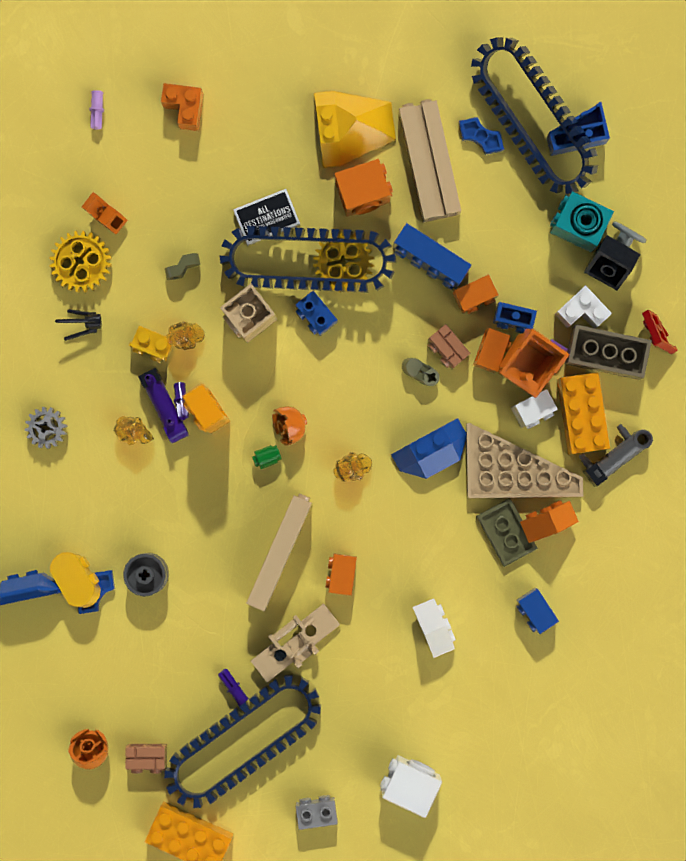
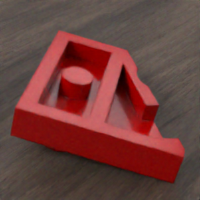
[642,310,678,354]

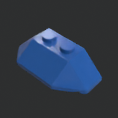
[391,418,466,479]
[0,570,62,605]

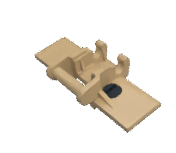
[251,603,340,682]

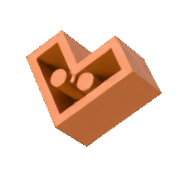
[161,83,204,131]
[520,500,579,543]

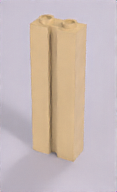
[399,99,461,223]
[246,493,312,611]

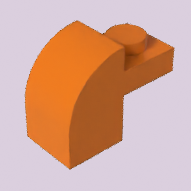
[82,192,127,235]

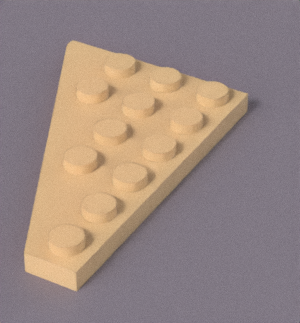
[466,423,583,498]

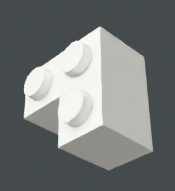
[554,285,612,328]
[511,389,558,429]
[413,598,456,658]

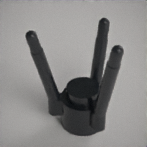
[55,309,102,341]

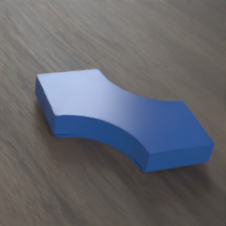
[459,117,504,155]
[78,570,115,614]

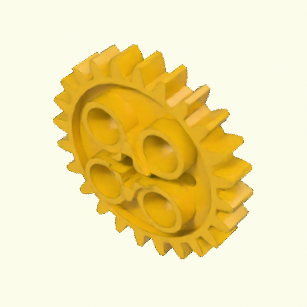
[49,231,112,293]
[313,232,375,293]

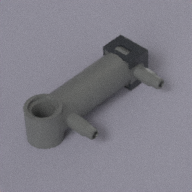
[579,424,653,487]

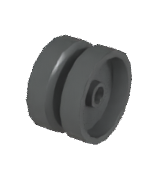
[123,553,169,596]

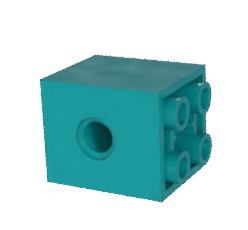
[550,191,614,252]

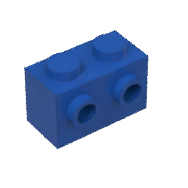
[295,290,338,336]
[493,302,537,333]
[516,588,559,634]

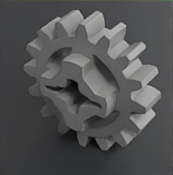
[25,407,68,449]

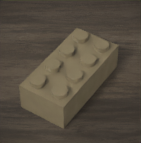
[565,325,652,380]

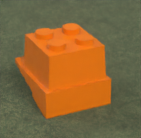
[498,328,570,398]

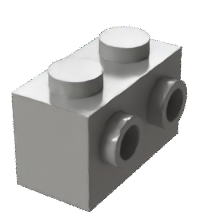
[296,795,338,830]

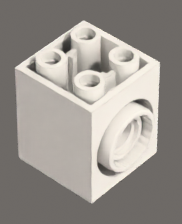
[380,755,442,818]

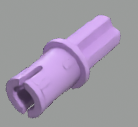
[89,90,104,130]

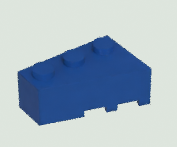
[546,102,610,156]

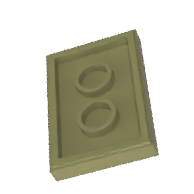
[476,498,538,567]

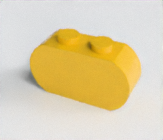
[50,552,101,608]

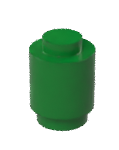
[252,445,282,469]

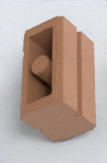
[427,324,471,369]
[125,744,167,774]

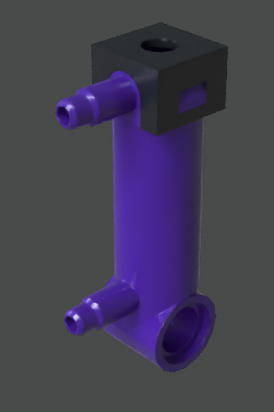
[138,368,189,444]

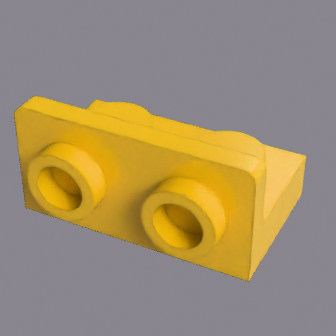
[129,326,175,363]

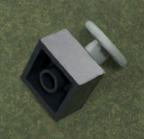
[584,221,646,291]

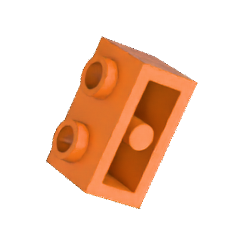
[453,274,499,315]
[473,328,511,373]
[325,553,357,596]

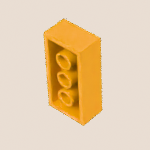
[557,372,610,455]
[182,383,230,434]
[144,801,233,861]

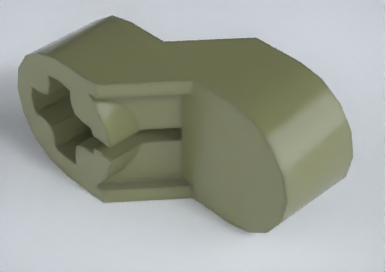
[165,253,200,280]
[402,358,439,386]

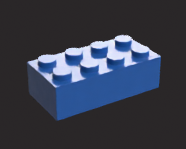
[393,223,472,290]

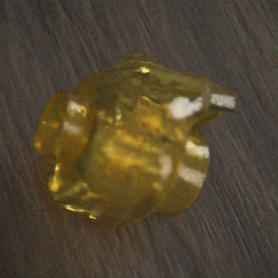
[166,321,205,350]
[113,416,154,445]
[333,452,372,482]

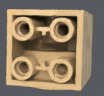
[220,284,277,343]

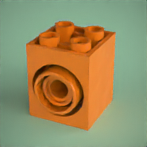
[334,159,393,217]

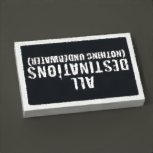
[233,189,300,245]

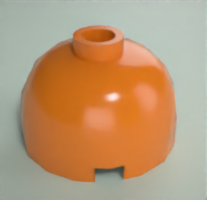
[272,406,307,446]
[68,729,108,770]

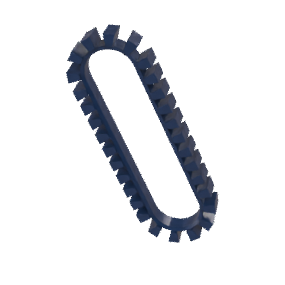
[471,37,598,194]
[219,226,396,293]
[164,675,321,808]

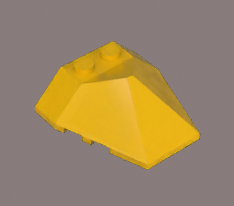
[314,91,396,168]

